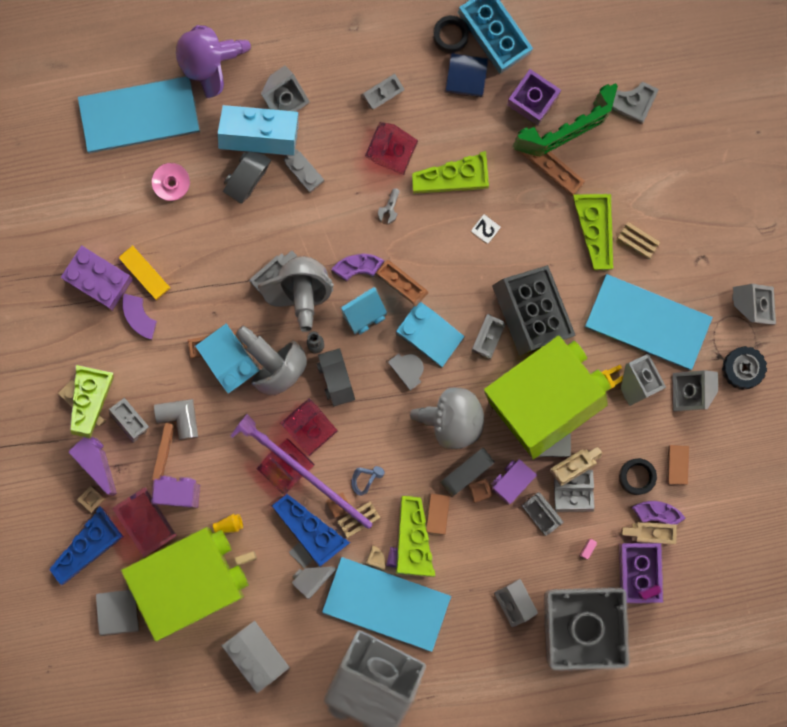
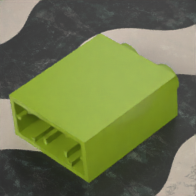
[484,335,611,460]
[121,527,249,641]

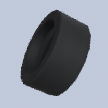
[433,15,469,54]
[619,458,657,495]

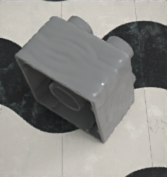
[544,588,629,670]
[325,631,426,727]

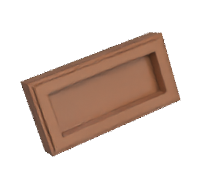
[668,445,689,485]
[426,494,450,534]

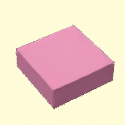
[580,539,597,559]

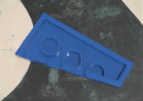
[272,494,350,567]
[49,506,124,586]

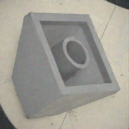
[261,66,310,112]
[732,284,776,325]
[621,354,666,406]
[673,370,718,411]
[292,567,336,599]

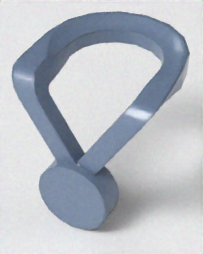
[351,466,385,496]

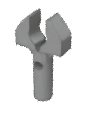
[378,189,400,224]

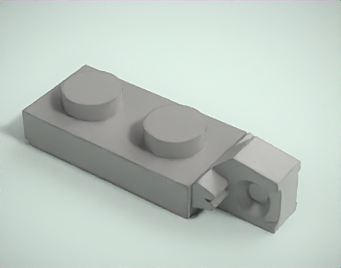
[283,149,324,193]
[249,250,297,295]

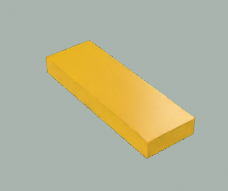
[118,245,171,301]

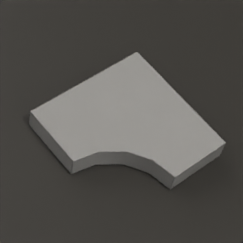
[612,82,659,124]

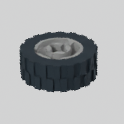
[722,346,767,390]

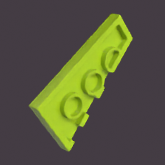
[412,151,489,194]
[572,194,613,270]
[71,365,114,438]
[396,496,435,577]

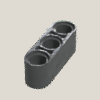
[440,448,495,497]

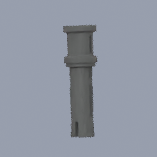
[307,331,325,353]

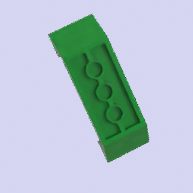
[512,83,618,157]

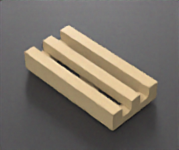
[617,222,660,259]
[337,501,380,538]

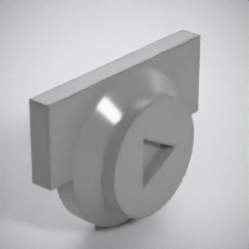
[388,354,424,391]

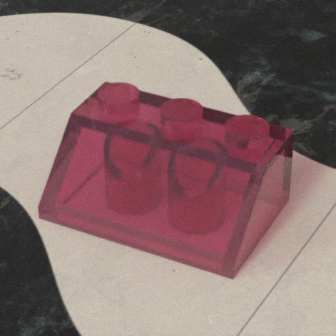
[112,487,177,558]

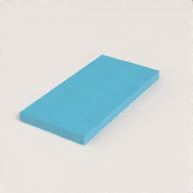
[78,77,200,153]
[585,274,713,371]
[322,557,451,652]

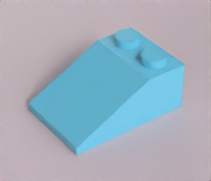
[341,287,387,335]
[396,302,465,367]
[196,323,260,393]

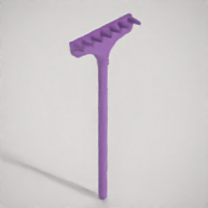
[231,414,372,528]

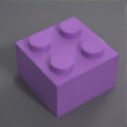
[507,69,561,126]
[491,459,537,505]

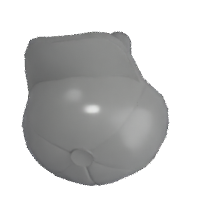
[258,256,334,332]
[236,326,307,396]
[410,388,484,449]

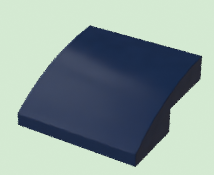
[446,53,488,98]

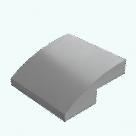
[554,470,594,512]
[96,590,139,636]

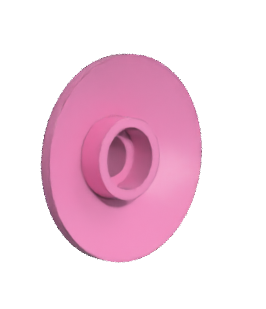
[152,163,190,201]

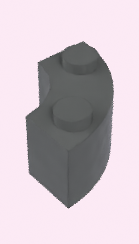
[223,151,272,204]
[316,348,355,407]

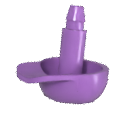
[176,25,251,98]

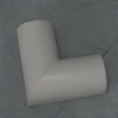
[154,399,198,440]

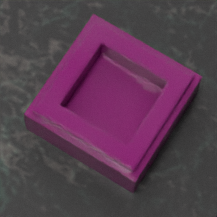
[638,585,662,600]

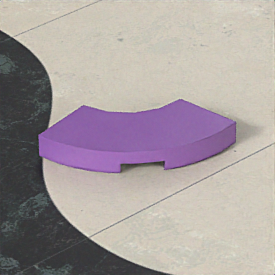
[331,254,384,281]
[123,294,157,340]
[631,501,686,524]

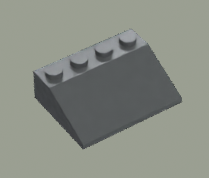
[492,265,576,356]

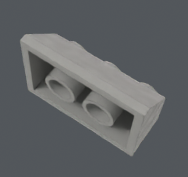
[222,621,290,693]

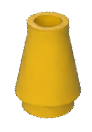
[213,513,243,533]

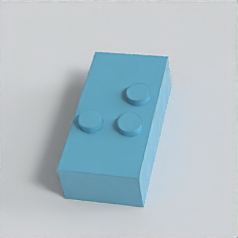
[457,0,533,74]
[218,105,298,155]

